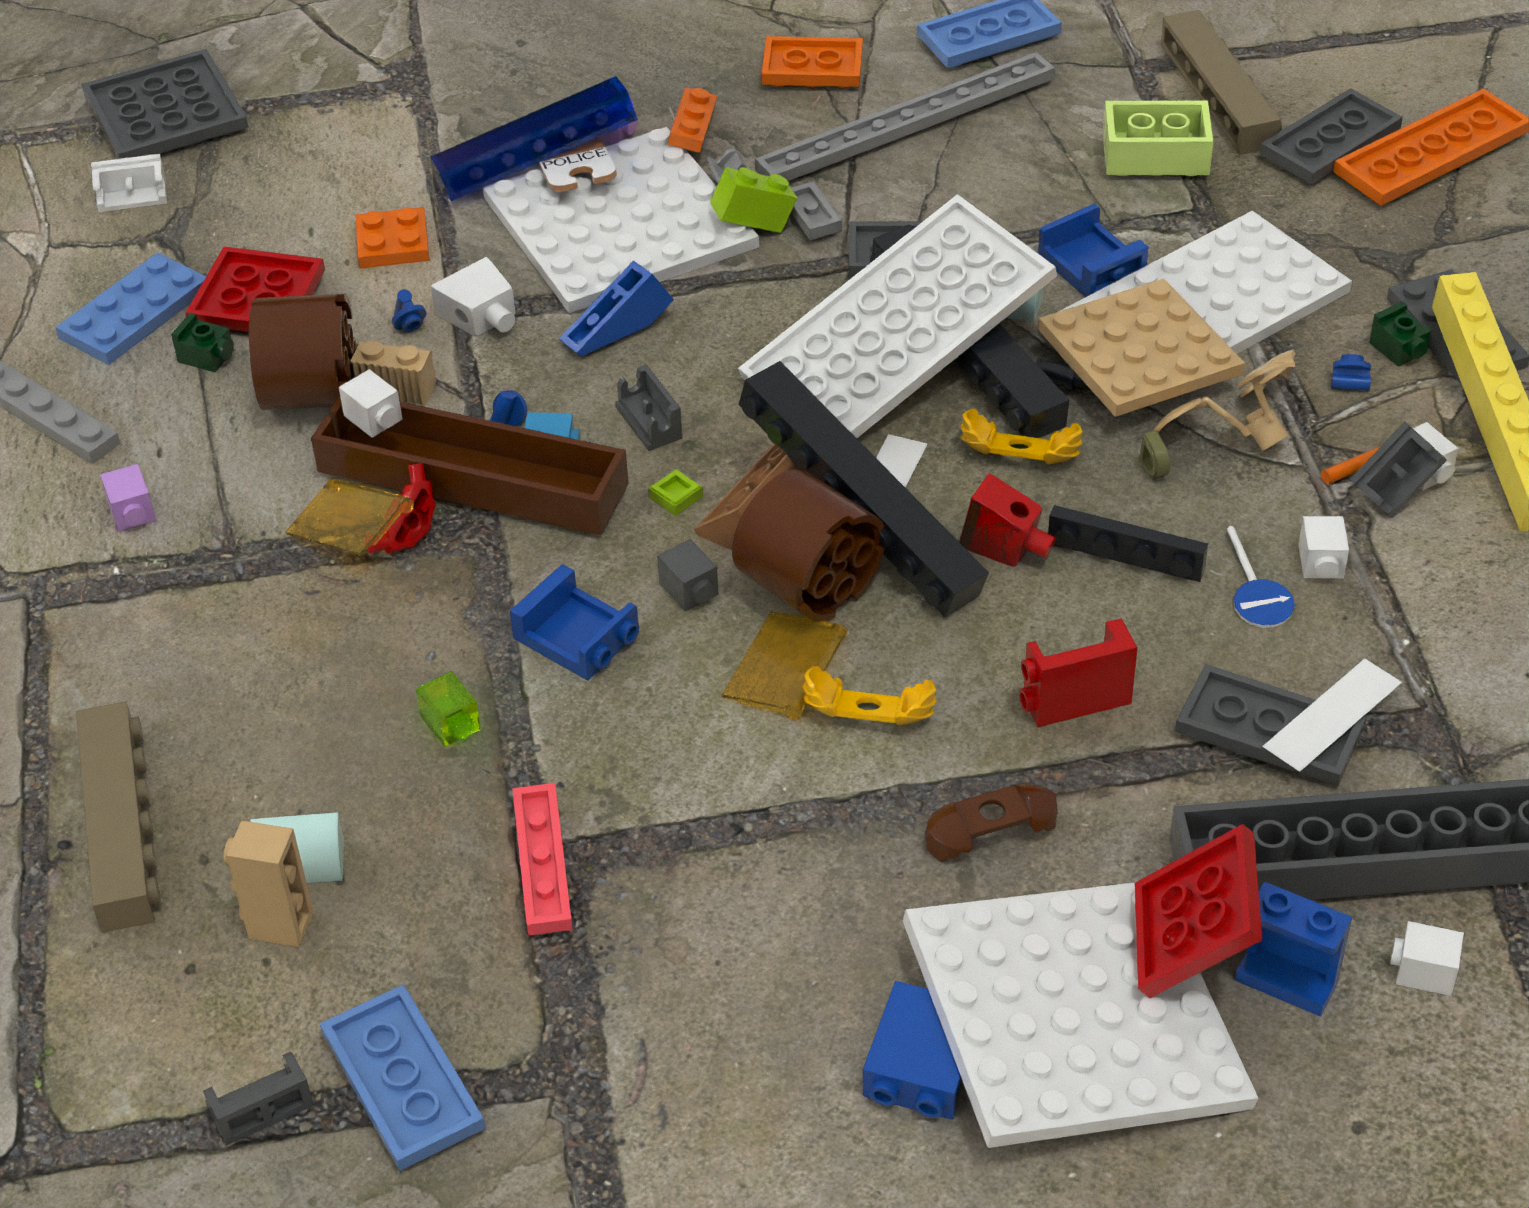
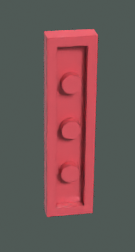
[512,783,573,936]

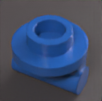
[391,289,427,332]
[1331,354,1371,391]
[490,390,527,426]

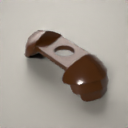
[925,783,1058,861]

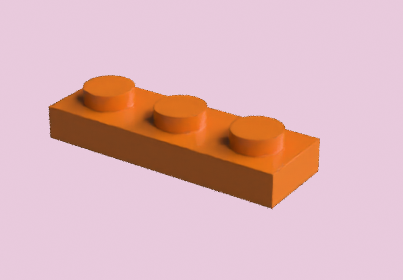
[668,87,717,153]

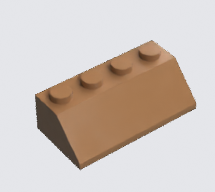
[693,443,798,550]

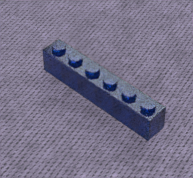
[430,76,638,201]

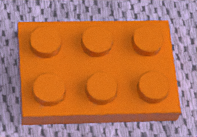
[761,36,863,88]

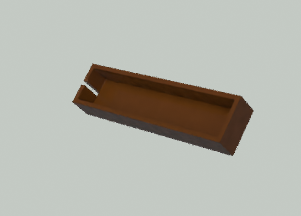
[311,395,629,535]

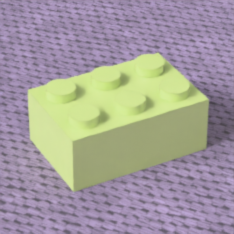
[1103,101,1213,176]

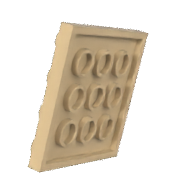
[1038,278,1245,417]

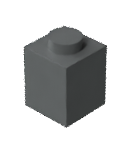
[657,539,719,611]

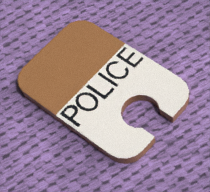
[533,132,617,192]

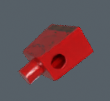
[959,473,1056,567]

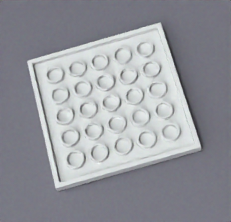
[483,127,759,314]
[903,883,1259,1148]

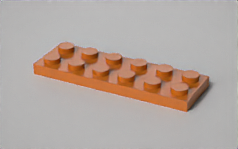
[1333,88,1529,206]

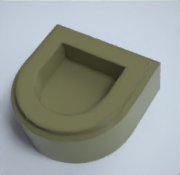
[1139,430,1170,478]

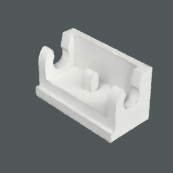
[91,154,167,212]

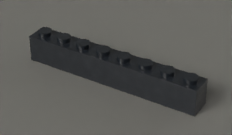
[870,224,1069,438]
[738,361,989,617]

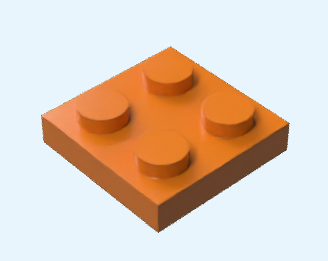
[355,207,430,268]

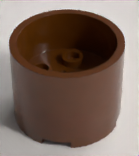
[249,293,357,410]
[732,469,885,622]

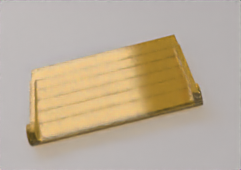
[285,478,414,556]
[722,611,847,720]

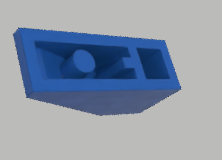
[559,260,674,357]

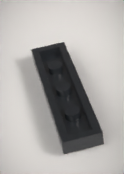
[1048,505,1208,582]

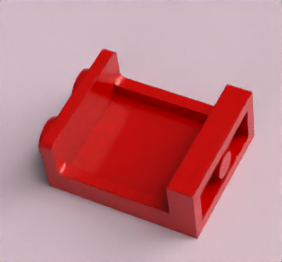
[1019,618,1138,727]

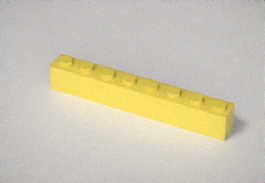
[1432,272,1529,531]

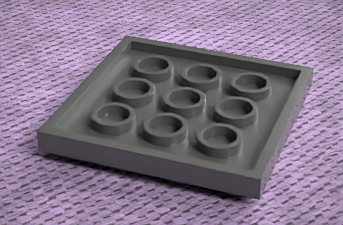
[81,49,249,159]

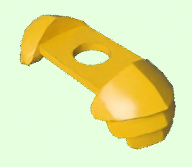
[960,409,1083,464]
[802,666,937,726]

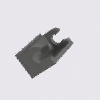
[615,364,683,451]
[1350,421,1447,518]
[203,1052,314,1146]

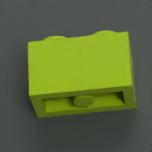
[710,167,797,233]

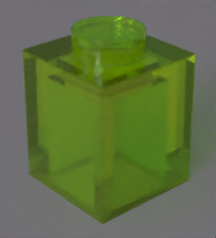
[416,671,481,747]

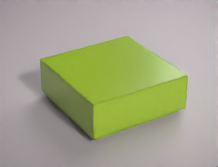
[648,469,703,516]

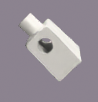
[431,257,516,336]

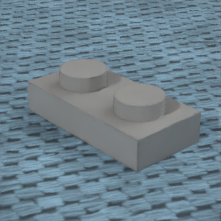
[791,182,842,240]

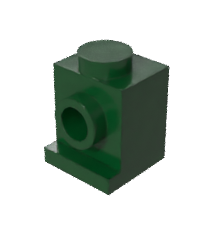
[1369,301,1431,367]
[171,312,234,372]

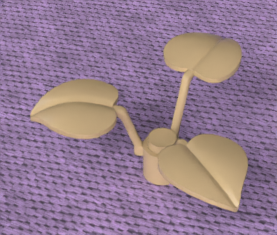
[1152,349,1296,451]

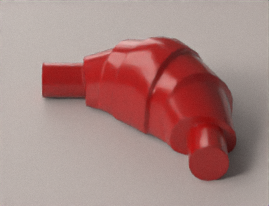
[365,462,436,554]

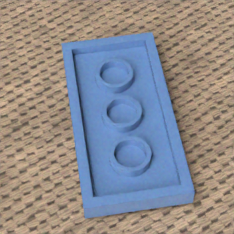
[917,0,1062,68]
[55,252,206,365]
[320,984,486,1171]

